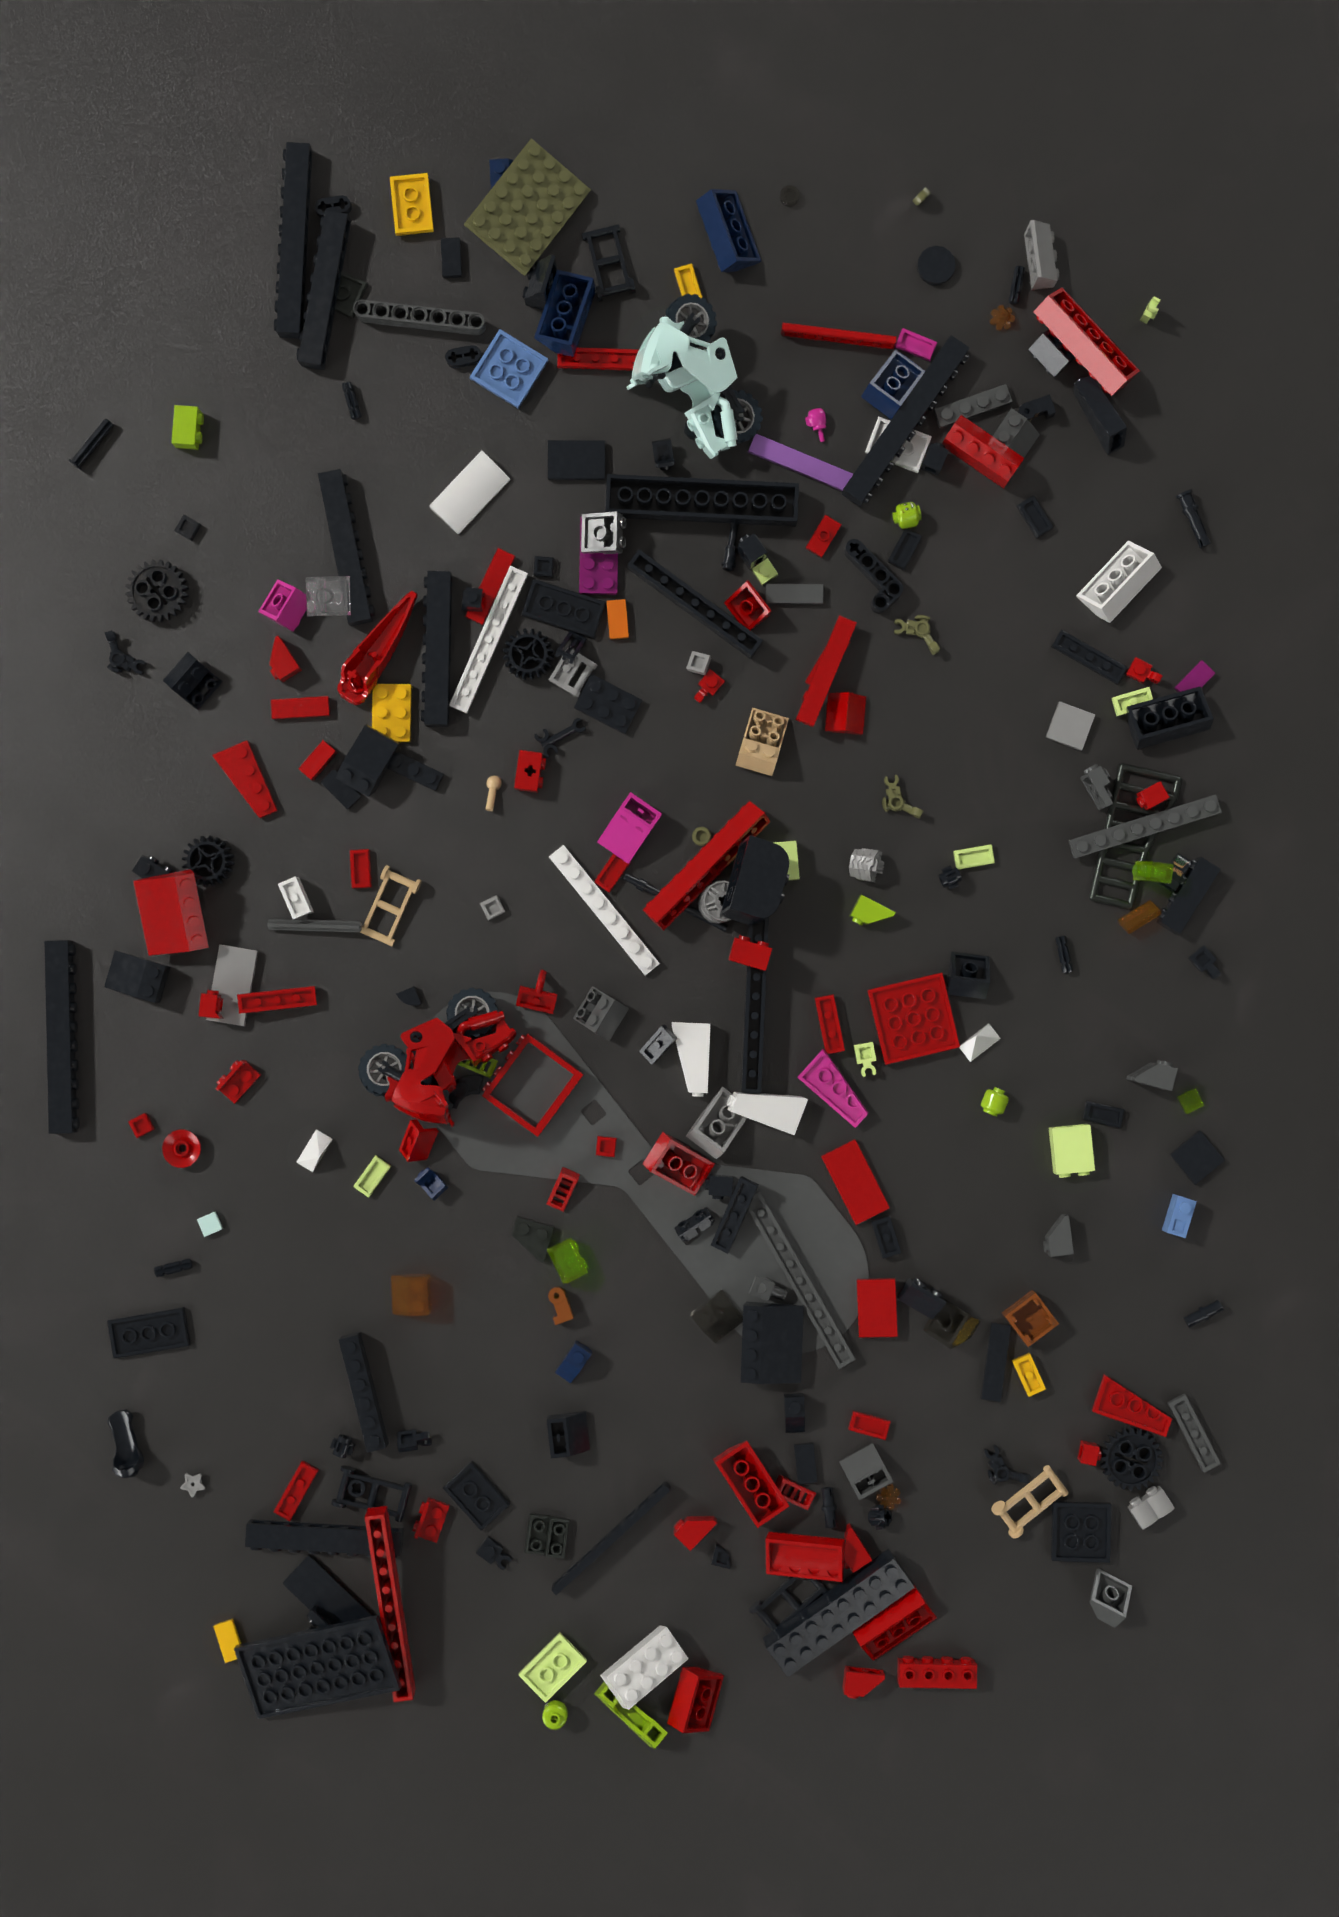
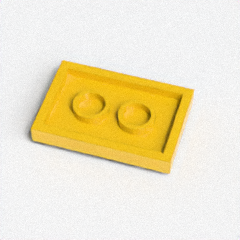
[390,173,434,236]
[372,684,412,742]

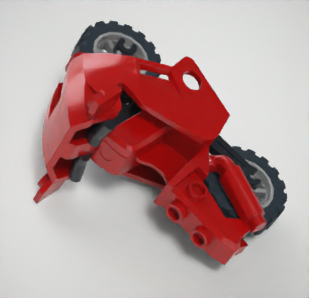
[358,987,517,1127]

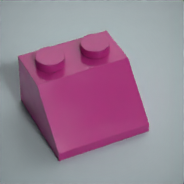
[258,579,313,632]

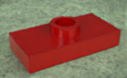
[805,515,842,558]

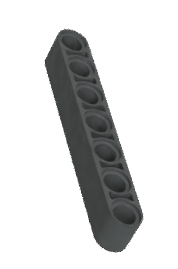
[353,300,486,335]

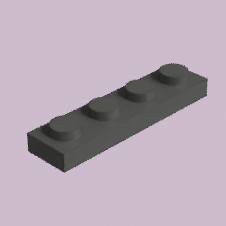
[934,384,1013,429]
[1167,1394,1221,1472]

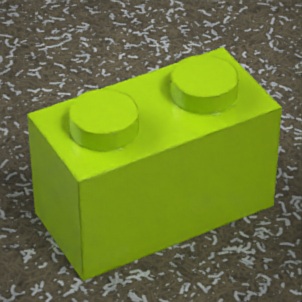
[171,405,204,450]

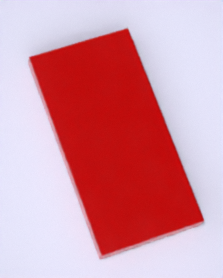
[821,1139,890,1225]

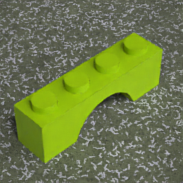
[594,1682,668,1749]

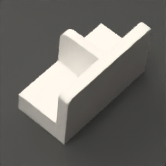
[278,876,314,920]

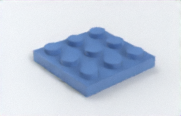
[470,329,549,409]

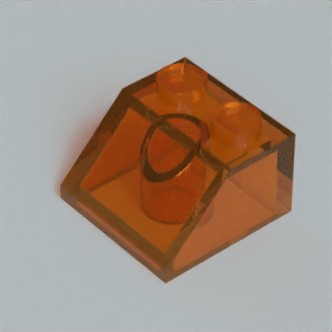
[391,1274,431,1316]

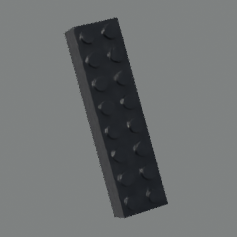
[763,1549,915,1677]

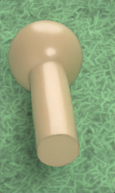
[486,776,502,811]

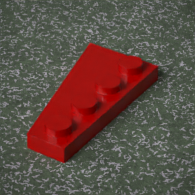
[212,740,278,819]
[1092,1375,1172,1437]

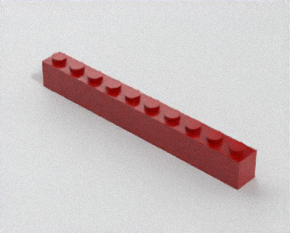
[365,1506,416,1702]

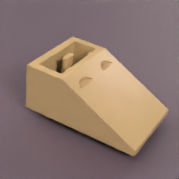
[735,708,789,776]

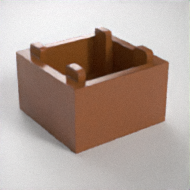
[1002,1290,1059,1347]

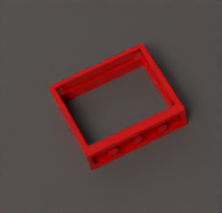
[482,1033,584,1137]

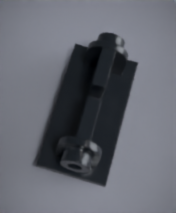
[674,1207,715,1242]

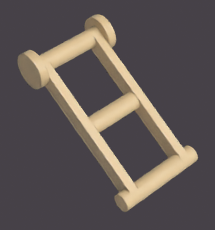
[360,865,422,947]
[991,1465,1069,1538]

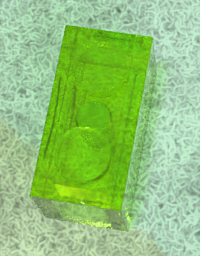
[1132,861,1174,884]
[546,1238,588,1284]

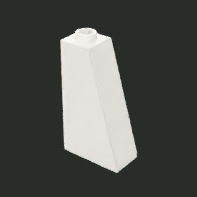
[672,1022,710,1097]
[727,1092,808,1135]

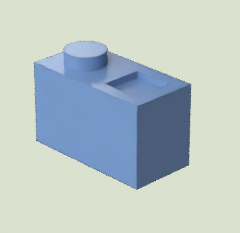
[1162,1194,1197,1238]

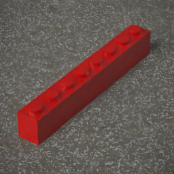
[643,801,770,931]

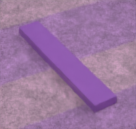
[748,434,853,491]

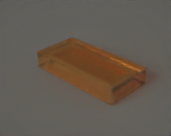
[1118,900,1161,934]

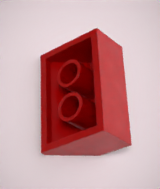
[667,1667,724,1733]

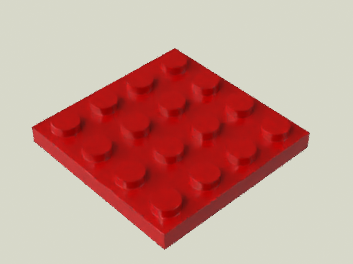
[867,973,960,1065]

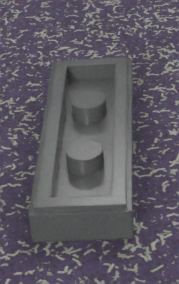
[766,584,823,604]

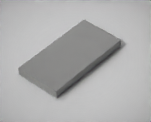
[206,944,258,1026]

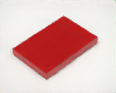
[857,1278,898,1337]

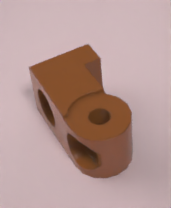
[548,1286,574,1325]

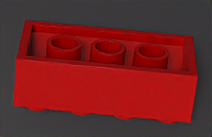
[942,415,1024,489]
[713,1440,789,1528]
[853,1585,937,1661]

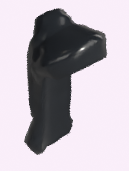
[107,1409,144,1478]

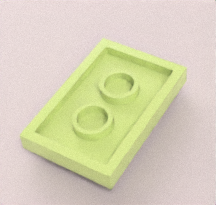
[518,1632,587,1703]

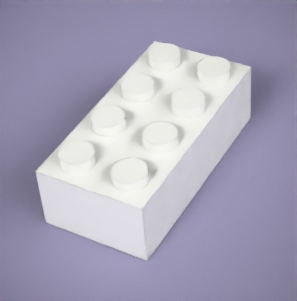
[600,1625,689,1710]

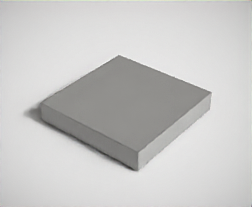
[1045,701,1095,751]

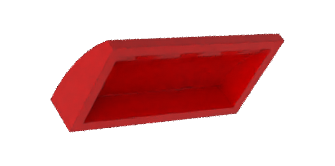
[765,1532,845,1582]

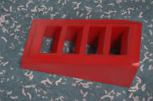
[546,1167,580,1212]
[775,1475,816,1511]

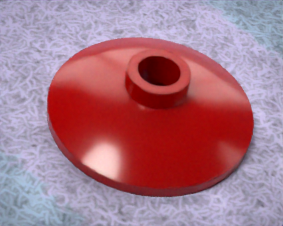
[162,1129,201,1168]

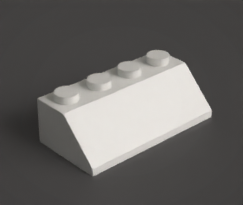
[1076,541,1162,623]

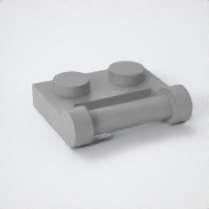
[549,648,598,698]

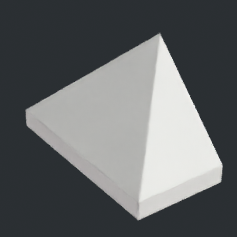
[959,1023,1001,1062]
[297,1129,333,1172]

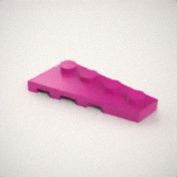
[797,1049,868,1128]

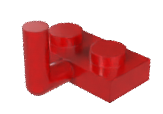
[516,970,558,1014]

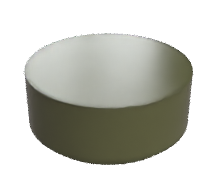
[912,187,931,206]
[692,827,711,846]

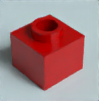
[1077,1440,1101,1466]

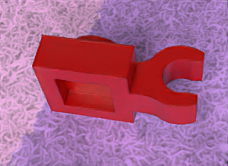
[1126,657,1163,684]
[694,669,725,703]

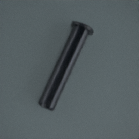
[68,419,113,470]

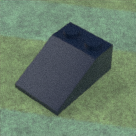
[861,349,925,419]

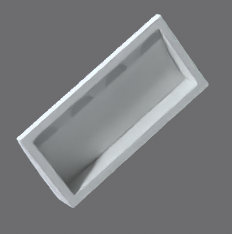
[429,450,511,535]

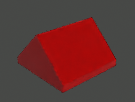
[724,580,771,631]
[825,692,866,735]

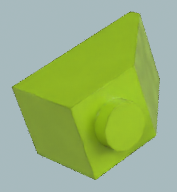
[850,895,896,926]

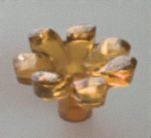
[990,305,1015,330]
[876,1484,901,1510]

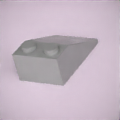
[686,1087,747,1159]

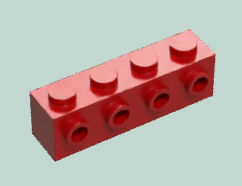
[897,1656,977,1689]

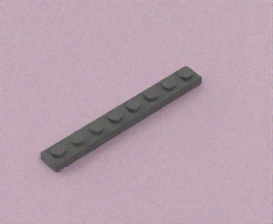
[1068,794,1222,859]

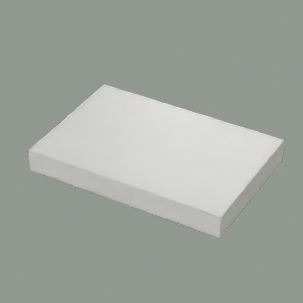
[865,416,932,473]

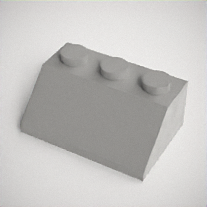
[1024,220,1059,290]

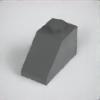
[1043,1214,1074,1257]

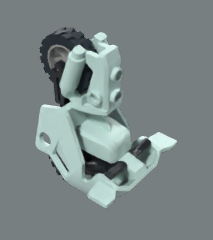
[627,294,763,459]

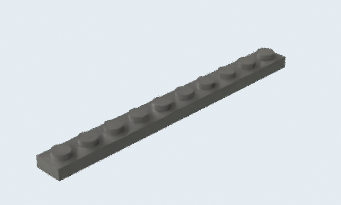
[748,1191,856,1369]

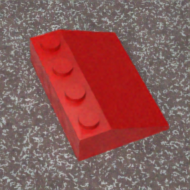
[133,869,209,956]

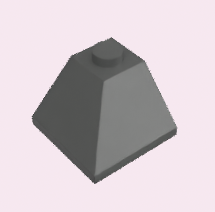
[1089,1568,1132,1628]

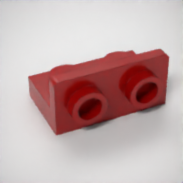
[215,1060,261,1104]
[412,1497,450,1543]

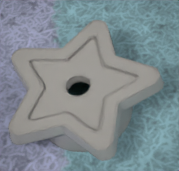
[180,1473,206,1497]

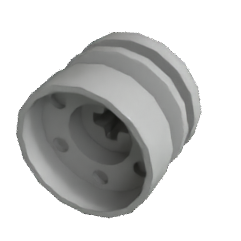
[698,881,731,923]

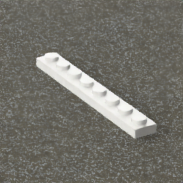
[449,566,528,714]
[549,845,660,975]

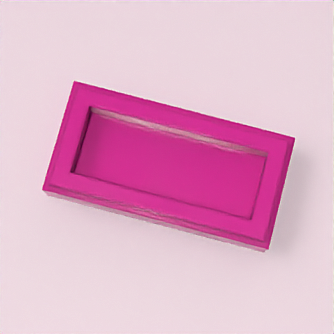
[895,328,938,362]

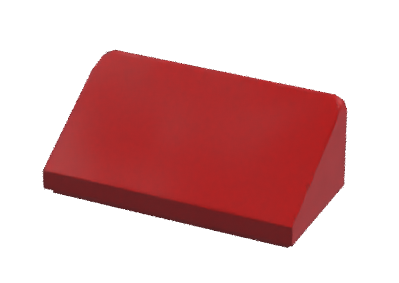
[298,740,338,781]

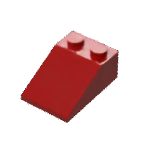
[643,1132,715,1196]

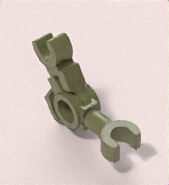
[894,615,940,655]
[882,775,923,819]

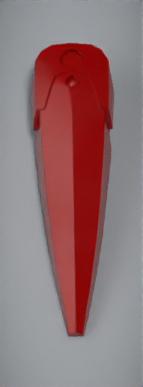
[337,591,417,705]

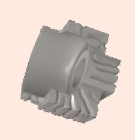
[849,848,885,883]

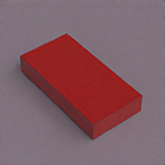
[350,849,372,889]
[594,854,631,893]
[848,1410,891,1440]

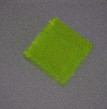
[1177,1088,1204,1114]

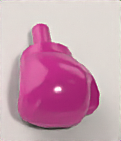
[805,408,826,442]

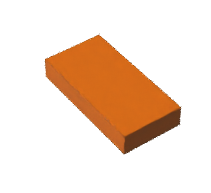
[607,599,629,640]

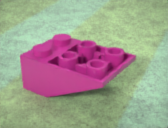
[597,792,662,864]

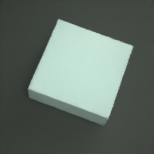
[197,1211,223,1237]

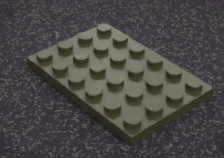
[464,138,591,276]

